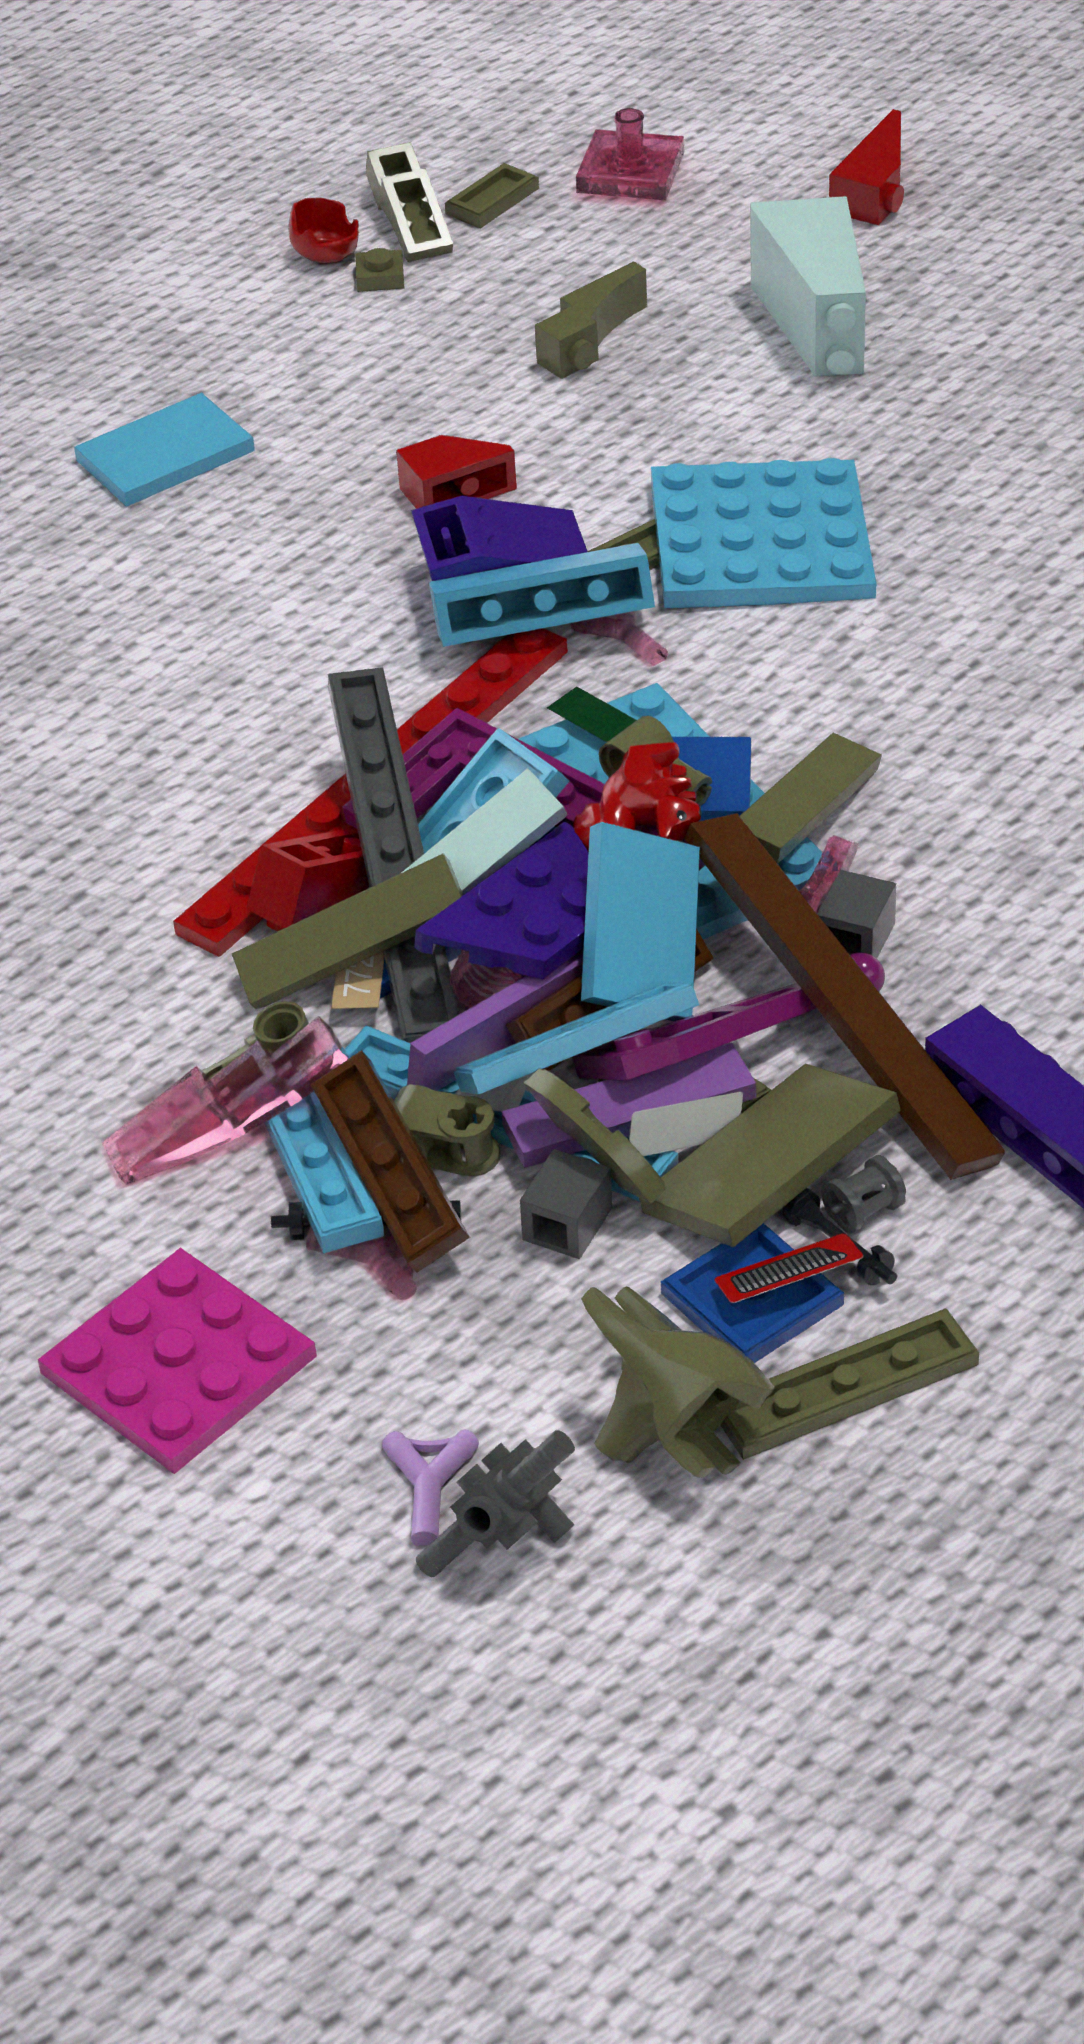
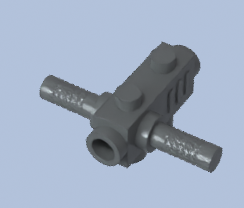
[416,1430,575,1577]

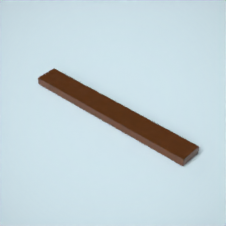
[684,813,1006,1180]

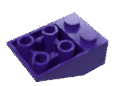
[411,496,588,581]

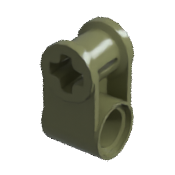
[394,1084,501,1176]

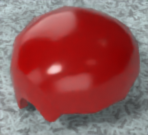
[288,197,359,264]

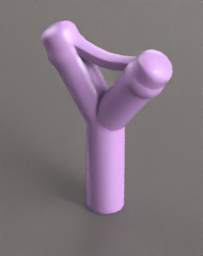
[382,1429,479,1546]

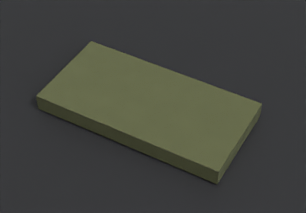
[639,1063,901,1247]

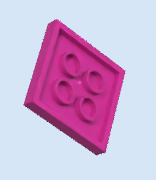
[37,1247,317,1474]

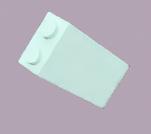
[750,196,866,377]

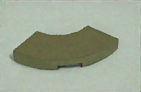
[524,1068,666,1204]

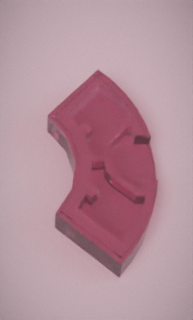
[799,835,860,913]

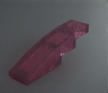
[102,1016,349,1184]

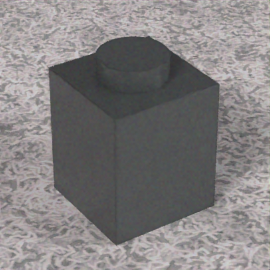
[817,870,897,958]
[520,1149,613,1260]

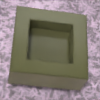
[355,248,405,292]

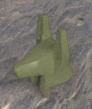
[581,1286,775,1478]

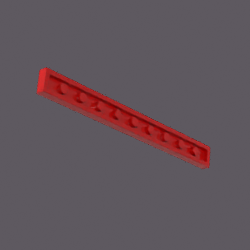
[173,628,568,957]

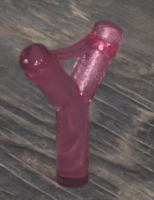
[570,611,668,666]
[306,1227,417,1300]

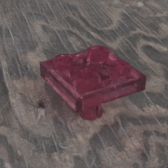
[576,108,685,200]

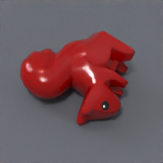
[573,742,702,852]

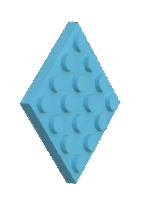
[651,458,877,609]

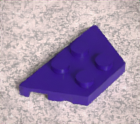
[414,822,589,979]

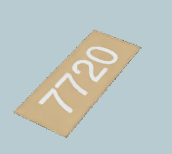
[331,951,384,1009]

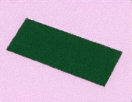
[547,686,637,742]

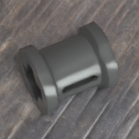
[821,1155,906,1234]

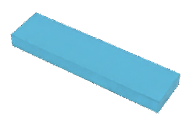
[454,982,699,1095]
[254,1073,384,1254]

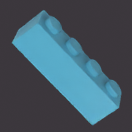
[429,543,655,647]

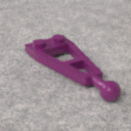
[572,953,885,1080]

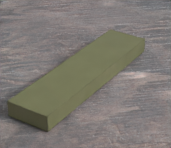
[740,732,882,864]
[232,853,463,1009]
[720,1308,979,1460]

